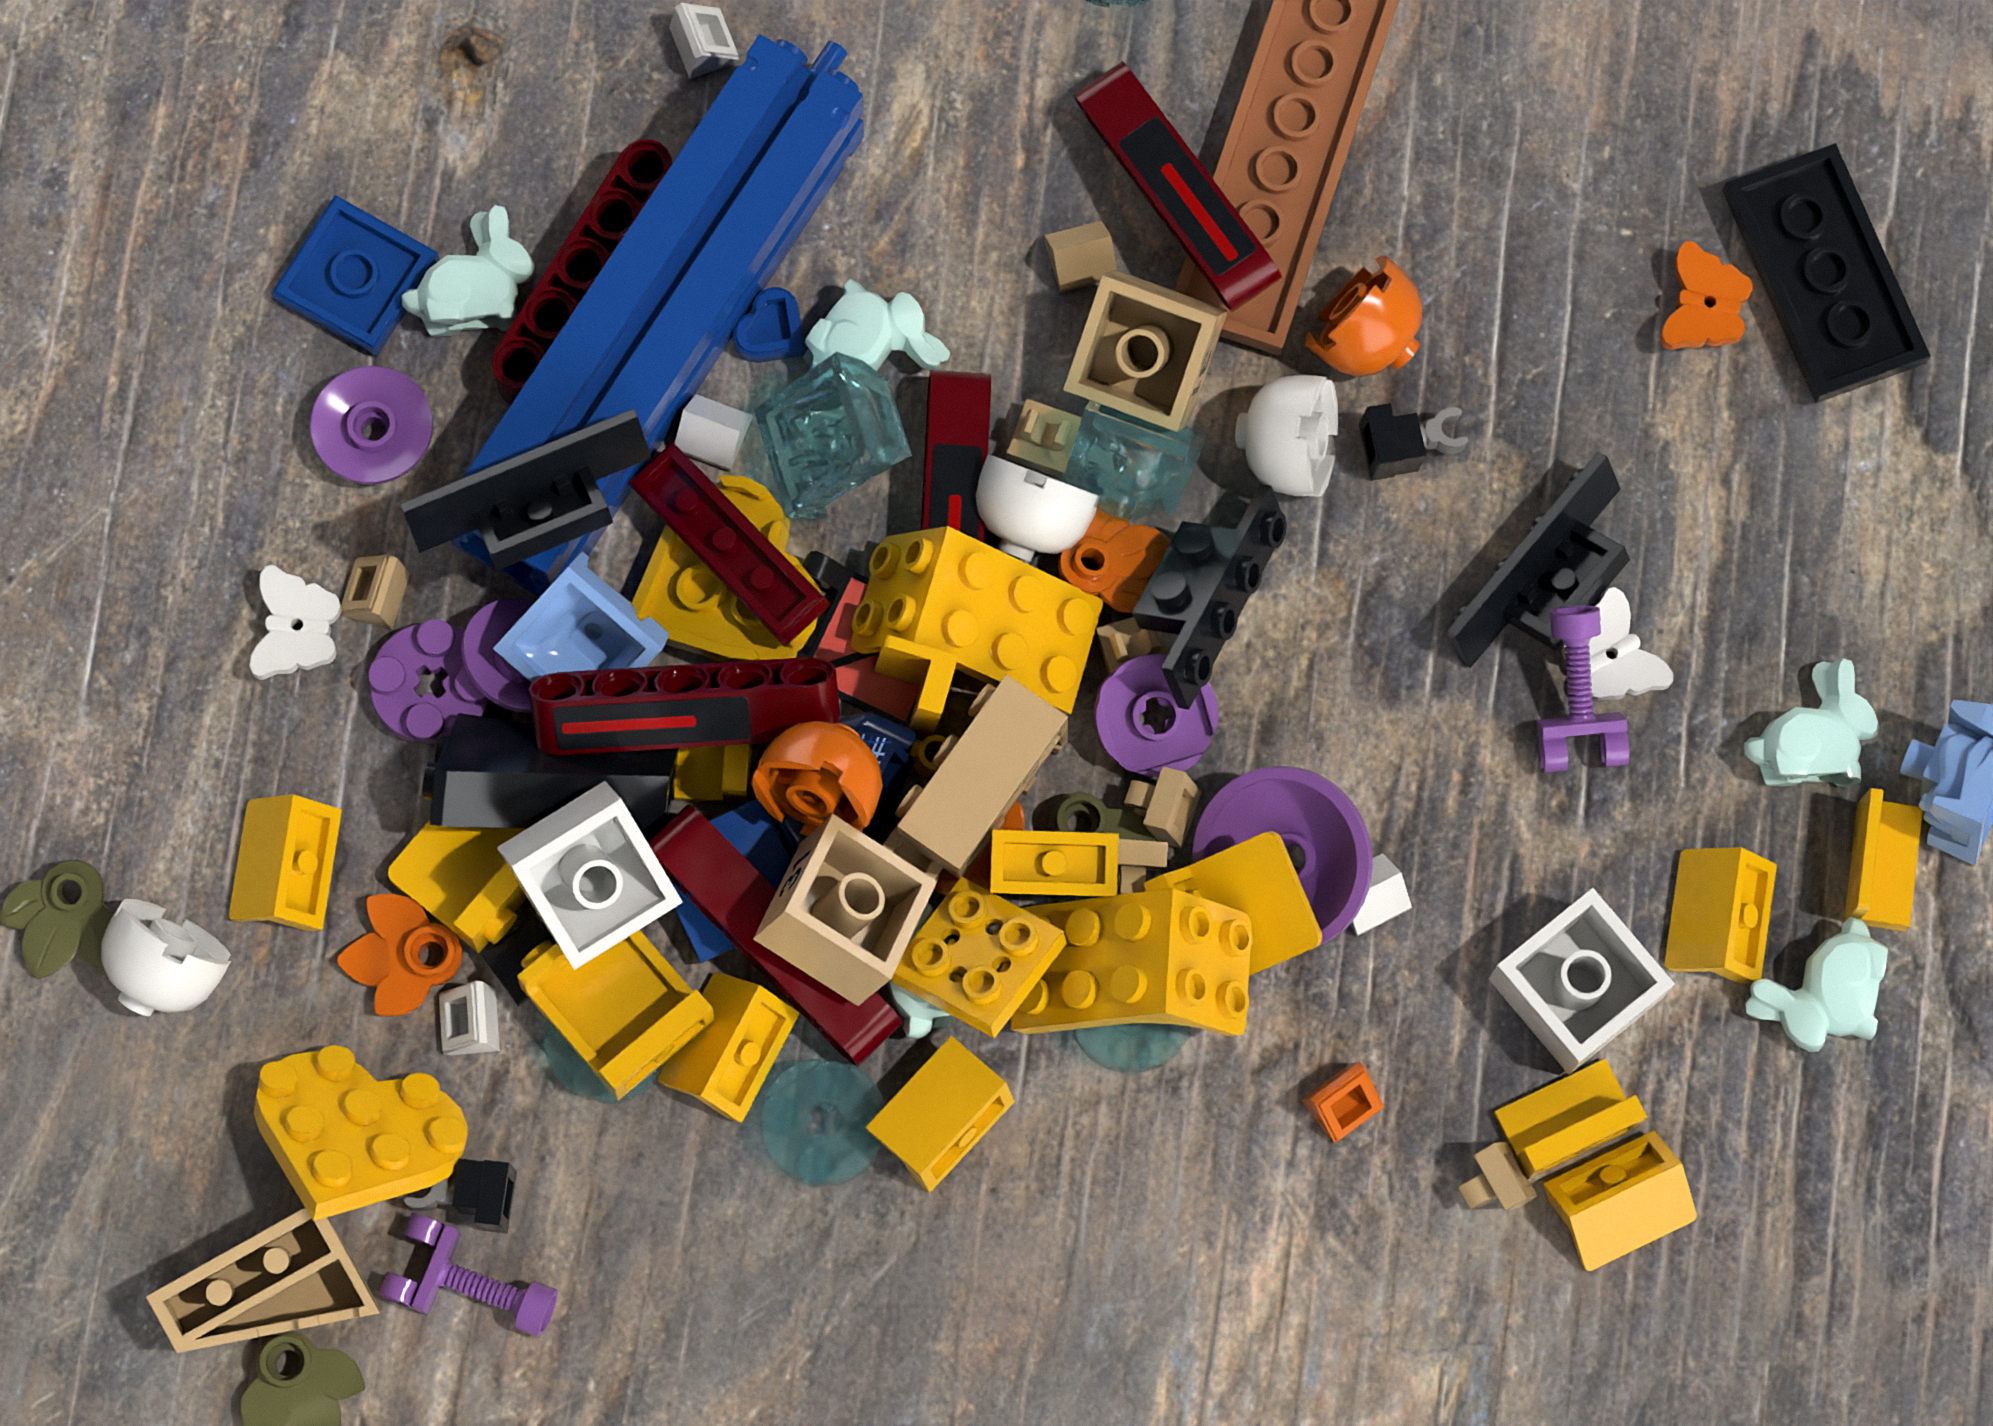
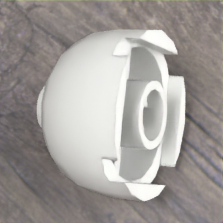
[1235,375,1338,497]
[976,454,1100,562]
[101,899,231,1016]

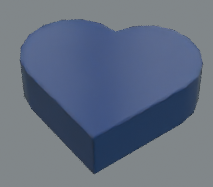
[733,287,806,363]

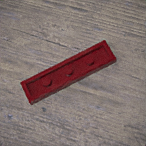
[628,442,830,647]

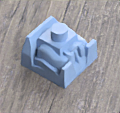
[493,551,669,682]
[1900,699,1993,866]

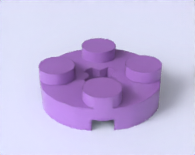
[368,619,491,746]
[1093,654,1219,778]

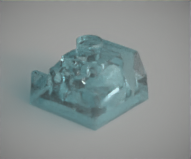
[754,352,912,519]
[1070,400,1208,520]

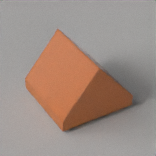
[1301,1062,1384,1144]

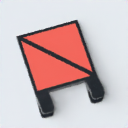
[796,551,920,727]

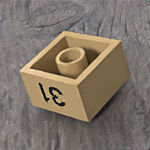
[1063,270,1228,432]
[753,814,937,1006]

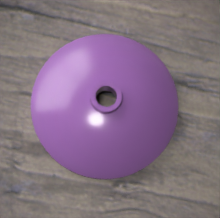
[1192,766,1373,946]

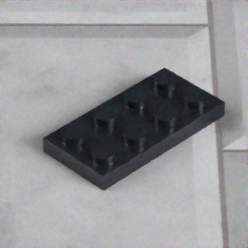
[1722,143,1931,404]

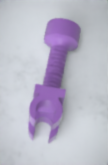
[1536,605,1629,773]
[378,1212,558,1338]

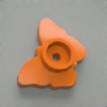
[1660,241,1753,350]

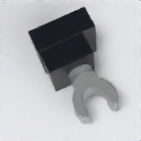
[1359,403,1468,481]
[404,1158,517,1234]

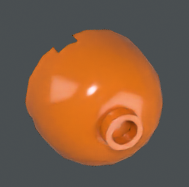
[1305,255,1422,377]
[751,721,883,836]

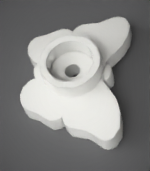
[249,565,342,680]
[1562,587,1673,701]

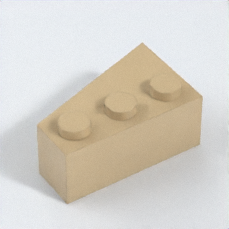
[895,674,1068,879]
[146,1208,382,1353]

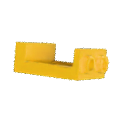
[517,930,715,1101]

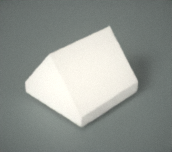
[669,3,739,79]
[675,394,753,471]
[1350,853,1412,936]
[439,981,500,1055]

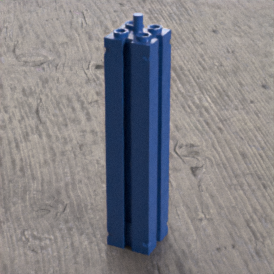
[451,34,864,597]

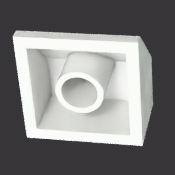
[497,781,683,970]

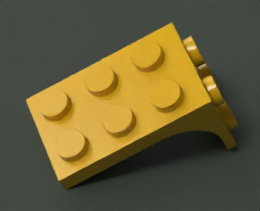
[851,526,1104,715]
[1011,888,1253,1036]

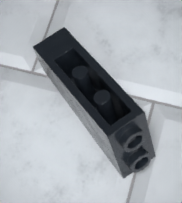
[422,713,679,831]

